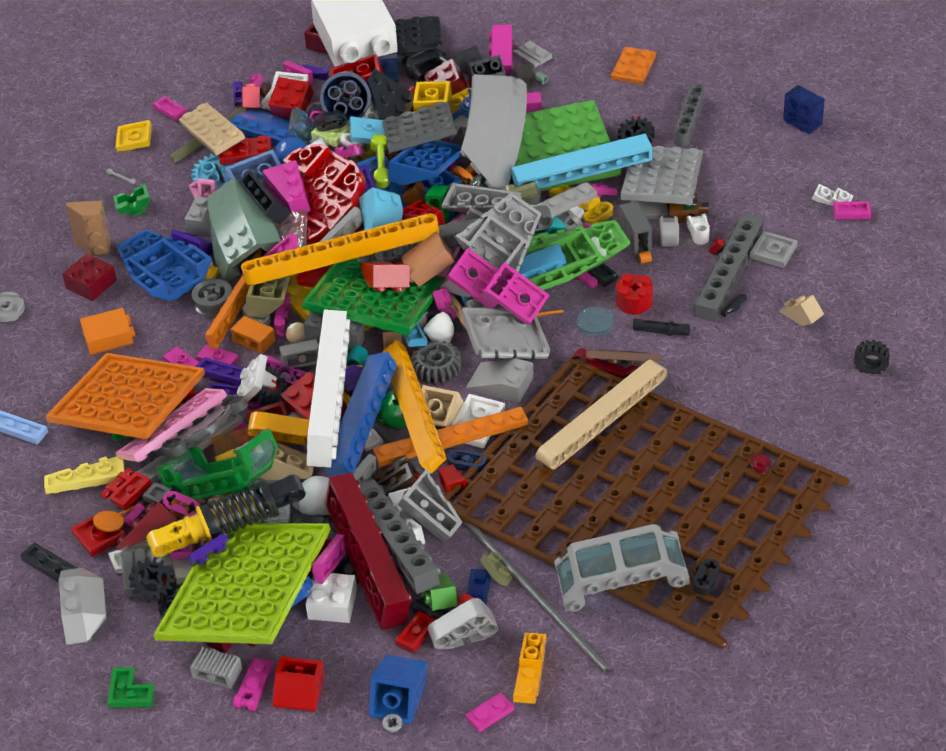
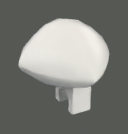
[423,312,454,344]

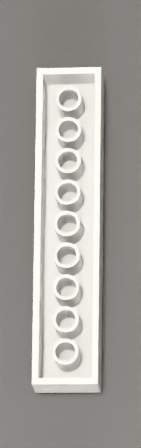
[307,310,350,467]

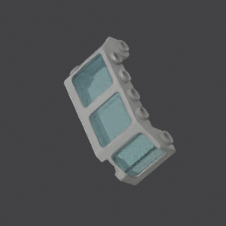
[554,524,690,612]

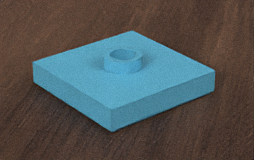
[349,117,385,144]

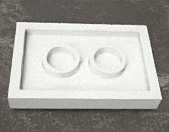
[451,394,505,449]

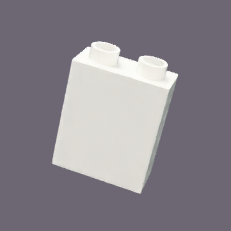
[311,0,398,67]

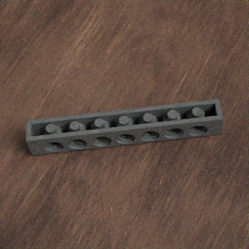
[693,213,764,322]
[360,479,441,594]

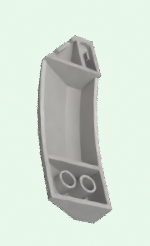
[460,74,527,190]

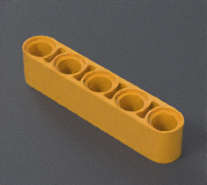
[247,412,340,446]

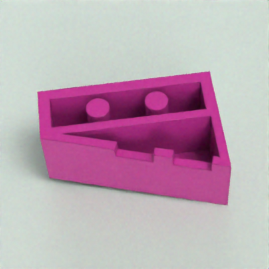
[489,25,513,74]
[262,160,311,216]

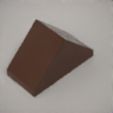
[401,181,427,206]

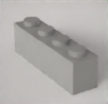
[442,183,522,213]

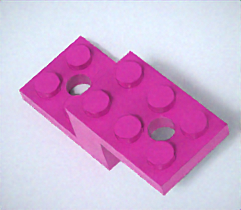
[446,248,550,326]

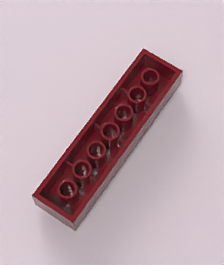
[325,473,412,631]

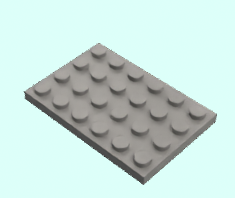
[621,146,703,205]

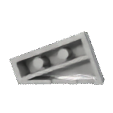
[397,469,462,543]

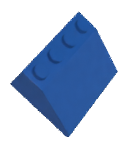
[230,109,313,147]
[388,140,462,185]

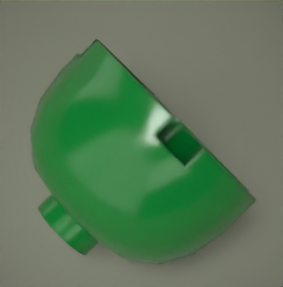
[377,390,407,429]

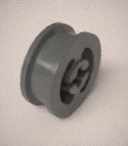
[192,279,232,317]

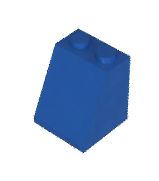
[369,654,428,724]

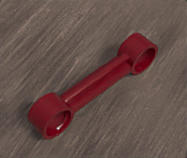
[571,348,639,379]

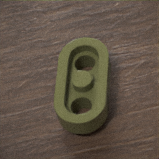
[480,552,513,586]

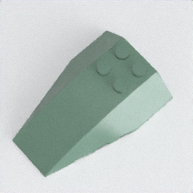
[207,177,282,282]

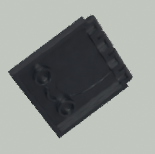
[386,16,443,55]

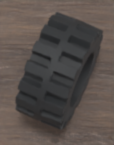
[854,339,890,374]

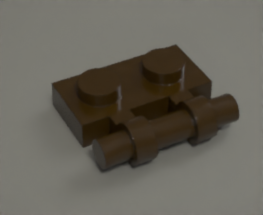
[372,455,416,496]

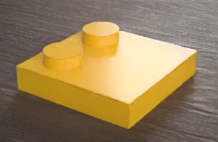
[115,120,152,151]

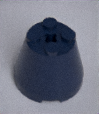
[320,72,371,123]

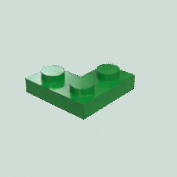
[108,667,155,708]

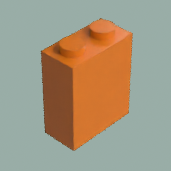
[80,308,135,355]

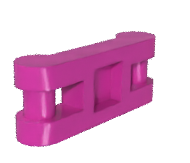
[274,293,292,338]

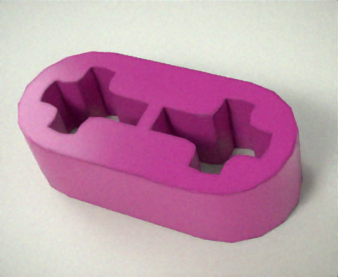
[163,491,200,517]

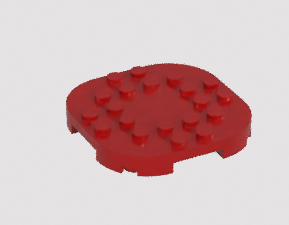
[273,144,366,248]

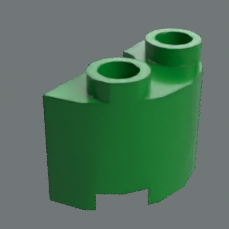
[113,184,150,216]

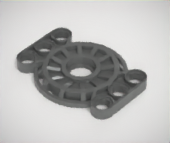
[153,394,248,457]

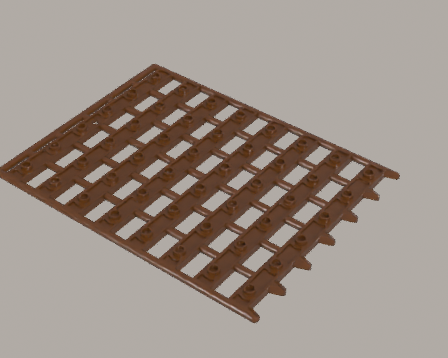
[444,357,850,649]

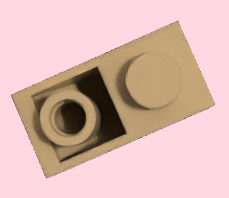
[779,295,824,326]

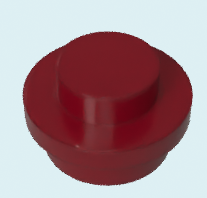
[750,454,771,473]

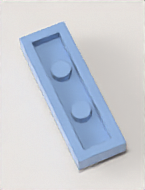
[0,410,48,445]

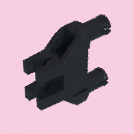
[401,48,450,82]

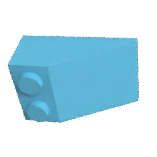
[359,187,403,230]

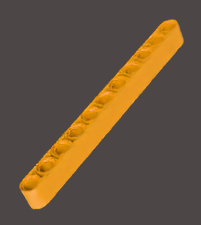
[241,214,440,285]
[382,339,446,473]

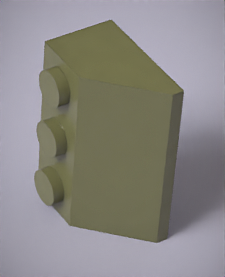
[246,275,291,319]

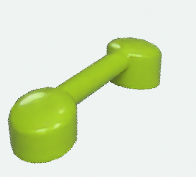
[370,134,390,188]

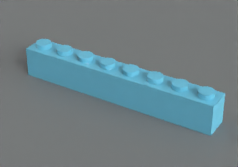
[512,134,653,189]

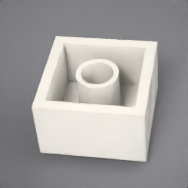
[306,573,357,623]

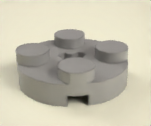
[0,292,25,322]

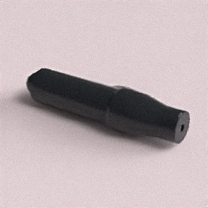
[721,294,747,317]

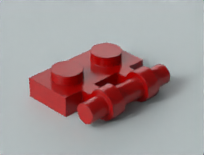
[100,468,152,510]

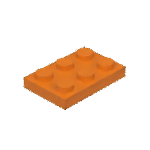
[611,47,656,85]

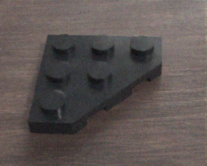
[366,69,414,120]

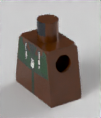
[669,192,709,224]

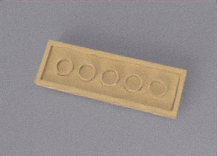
[178,103,245,156]

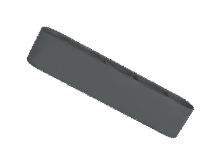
[674,84,705,147]

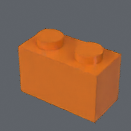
[231,316,276,354]

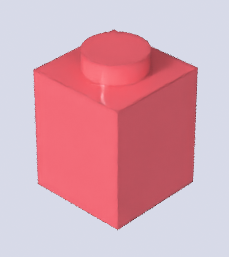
[242,84,260,108]

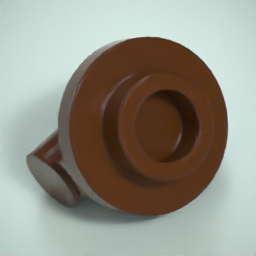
[260,82,272,97]

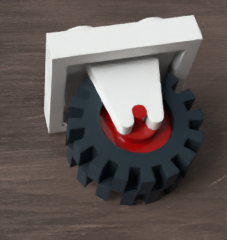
[237,354,287,405]

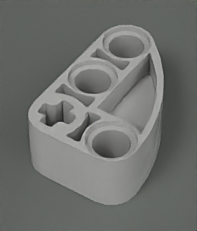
[428,598,498,649]

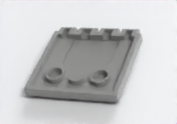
[461,308,550,359]

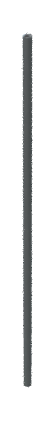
[373,419,610,673]

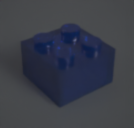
[783,85,825,134]

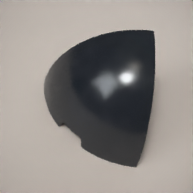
[449,45,482,75]

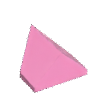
[188,178,220,198]

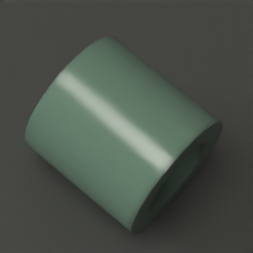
[534,72,549,85]

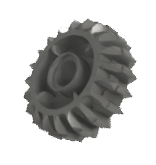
[411,340,462,385]

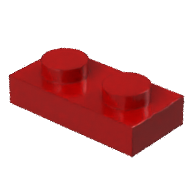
[395,611,437,654]

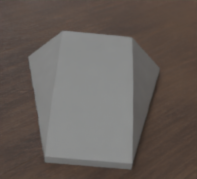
[455,192,542,272]

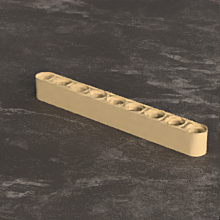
[536,360,667,470]

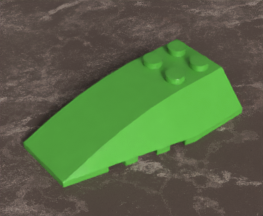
[525,220,630,290]

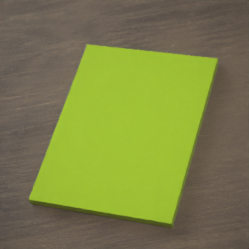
[153,523,331,644]

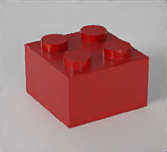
[268,77,314,121]

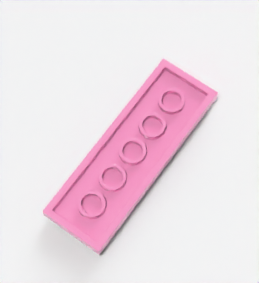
[116,388,227,462]

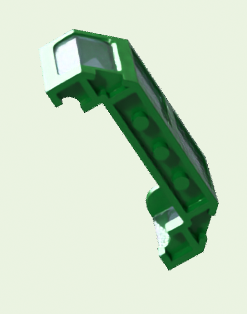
[157,428,278,500]

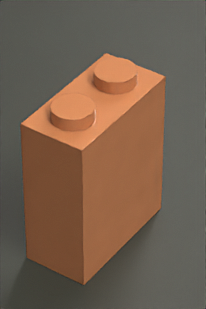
[401,231,455,287]

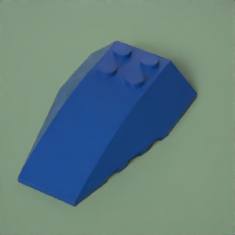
[116,229,212,301]

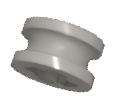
[382,714,402,732]

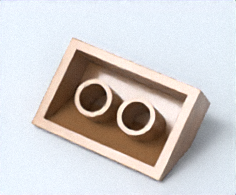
[66,201,111,255]

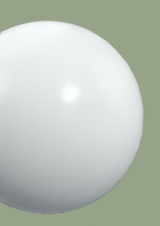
[299,476,329,516]

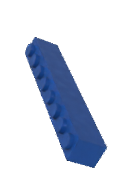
[324,352,397,477]

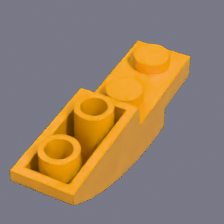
[513,633,546,704]

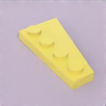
[44,454,125,494]

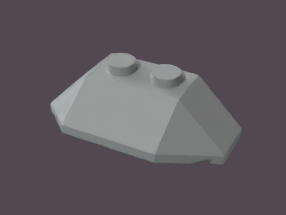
[59,568,106,645]

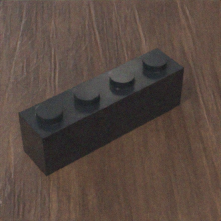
[238,169,291,225]

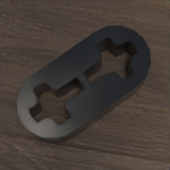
[314,111,347,131]
[693,559,720,595]

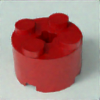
[616,273,653,315]

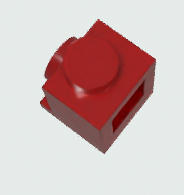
[438,464,467,495]

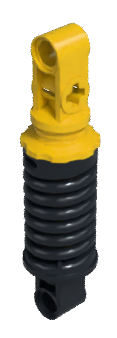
[146,475,306,557]

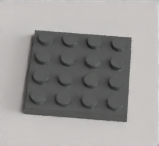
[382,102,457,153]

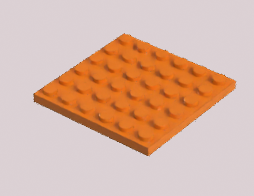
[46,353,205,439]

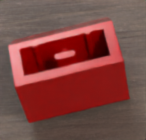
[273,656,325,712]

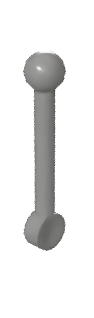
[106,169,136,184]

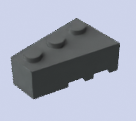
[304,312,365,349]

